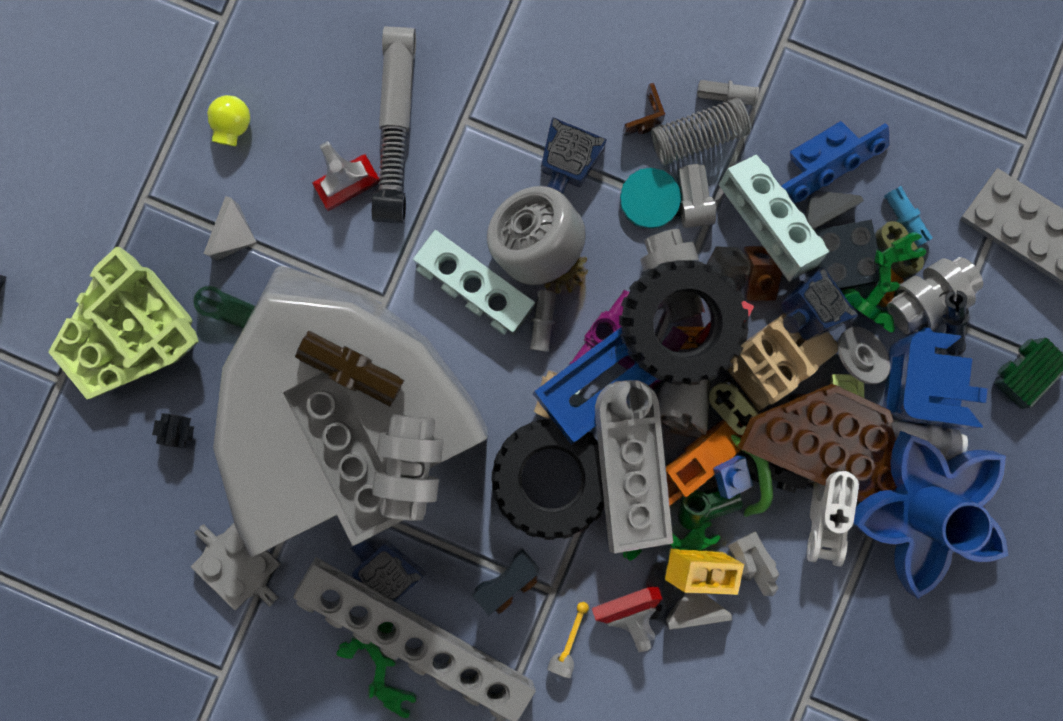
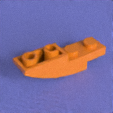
[665,419,743,506]

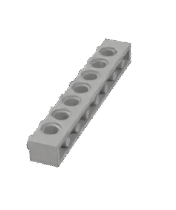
[293,557,536,721]

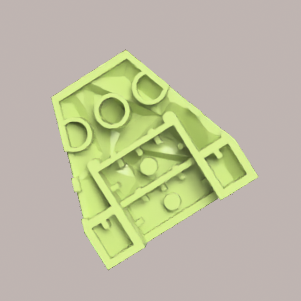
[48,247,199,400]

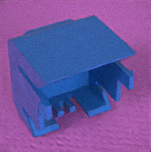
[883,327,988,429]

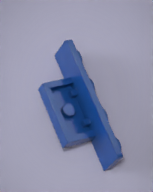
[781,121,890,204]

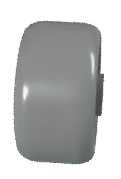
[487,186,586,285]

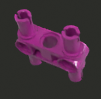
[569,290,689,391]

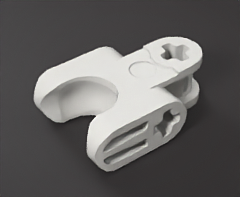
[807,471,859,567]

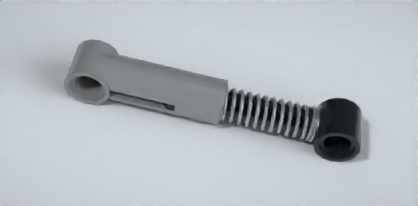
[371,26,416,223]

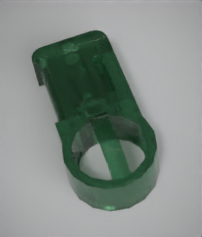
[193,286,255,329]

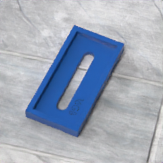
[533,327,657,445]

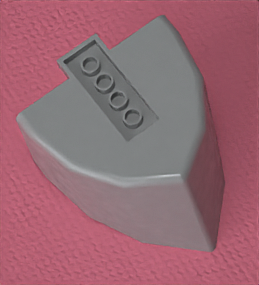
[213,266,488,557]

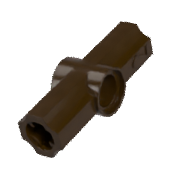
[295,331,405,407]

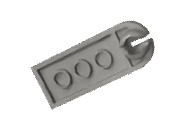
[960,168,1063,286]
[595,380,673,554]

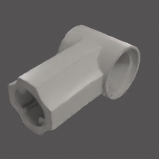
[678,164,716,228]

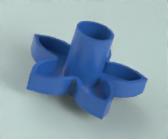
[853,431,1009,599]

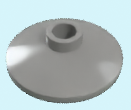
[838,327,890,385]

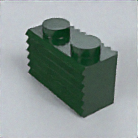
[994,337,1063,409]

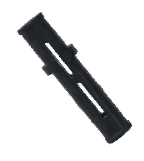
[943,290,969,355]

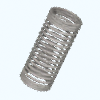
[651,97,751,165]

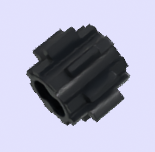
[152,413,194,448]

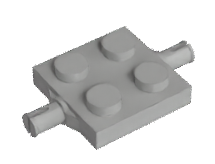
[191,523,281,610]

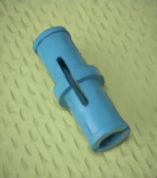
[884,185,933,247]

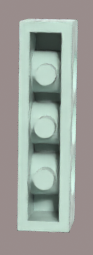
[719,154,829,281]
[413,230,535,335]

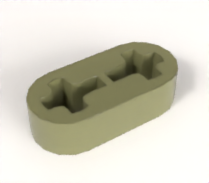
[875,221,924,278]
[709,381,759,435]

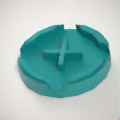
[620,167,681,229]

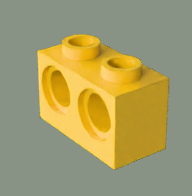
[665,549,744,595]

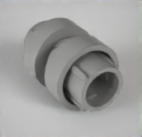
[640,229,705,323]
[887,257,983,335]
[372,414,444,521]

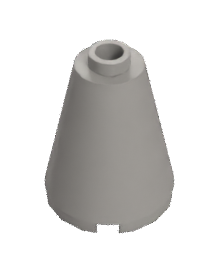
[656,348,710,438]

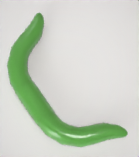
[731,435,773,517]

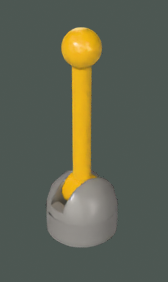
[547,602,589,679]

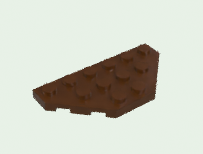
[737,384,897,502]

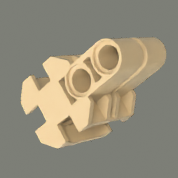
[728,313,838,411]

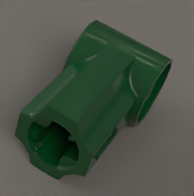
[677,487,743,530]

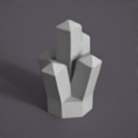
[727,531,779,596]

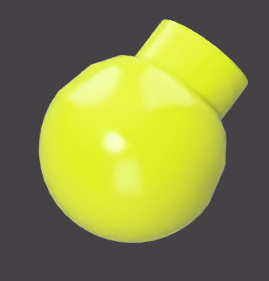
[207,95,250,147]

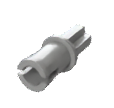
[697,80,759,106]
[530,290,556,352]

